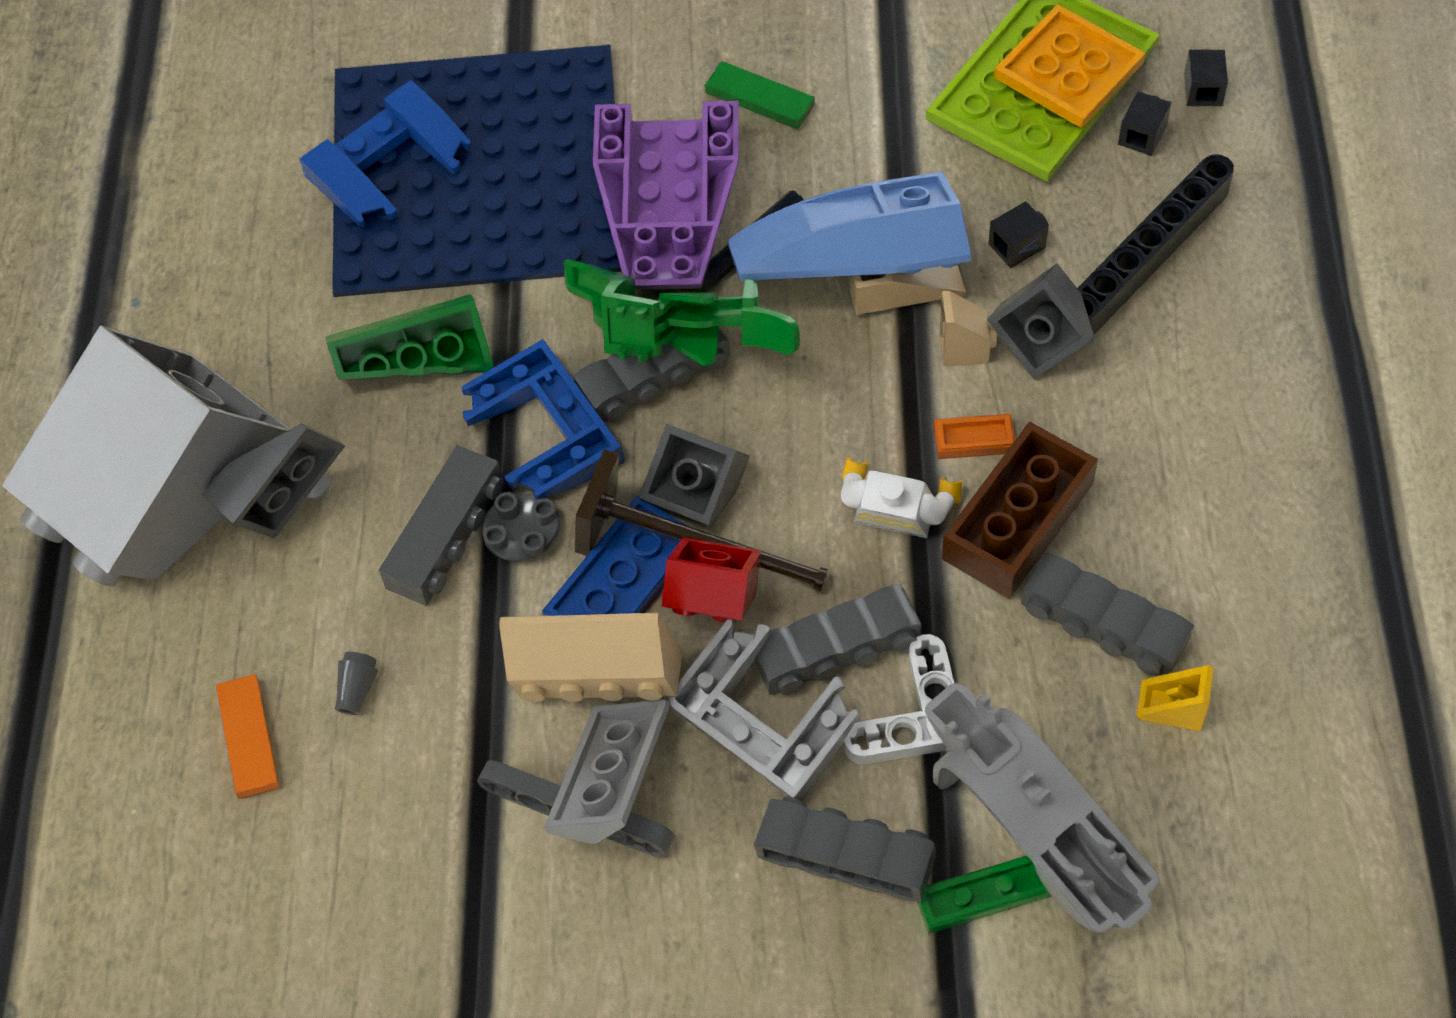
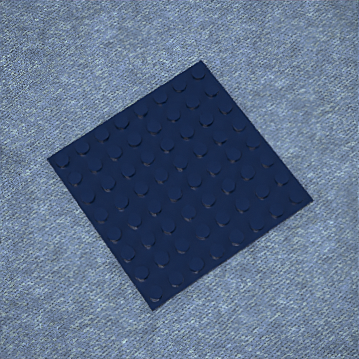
[332,44,622,297]

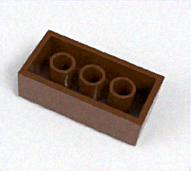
[942,421,1098,599]

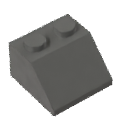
[987,263,1094,379]
[638,424,750,526]

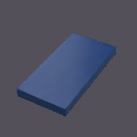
[542,495,688,616]

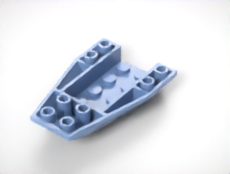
[728,171,971,281]

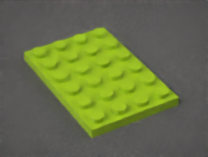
[926,0,1160,182]

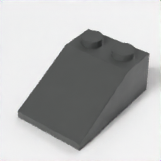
[203,424,345,538]

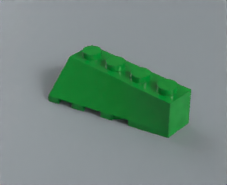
[325,294,494,379]

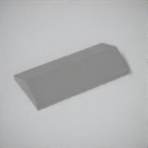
[544,698,671,845]

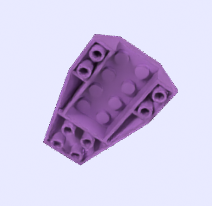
[593,101,739,290]

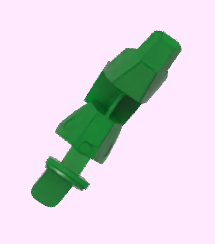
[564,259,800,366]

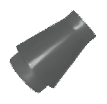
[335,652,378,715]

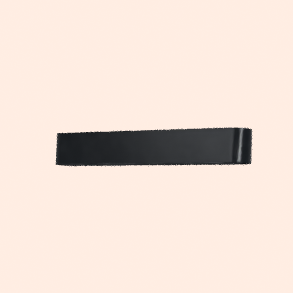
[1077,154,1234,335]

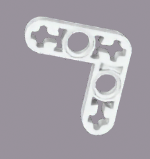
[844,634,954,764]

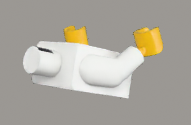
[841,456,963,538]

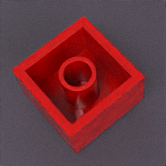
[661,537,762,623]

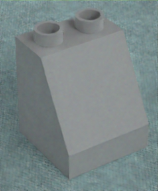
[2,325,290,587]

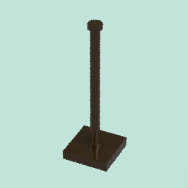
[575,449,828,592]

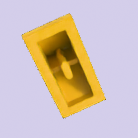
[1136,665,1214,731]

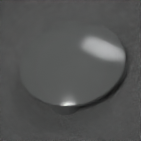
[482,492,560,561]

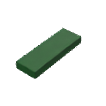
[705,61,815,129]
[917,855,1052,934]

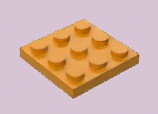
[994,4,1146,128]

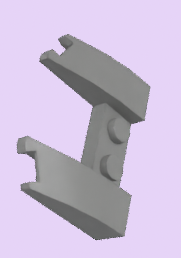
[666,619,859,801]

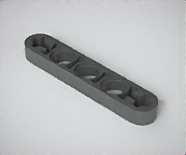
[477,760,674,858]

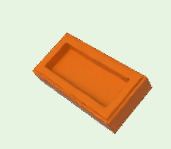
[934,413,1015,459]

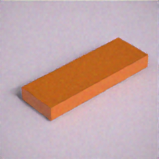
[216,674,280,799]

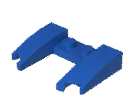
[299,80,472,227]
[462,339,625,500]

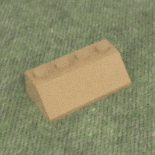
[499,613,683,702]

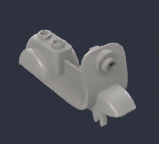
[925,683,1159,933]

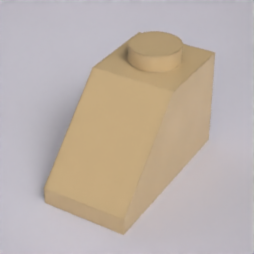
[939,291,997,367]

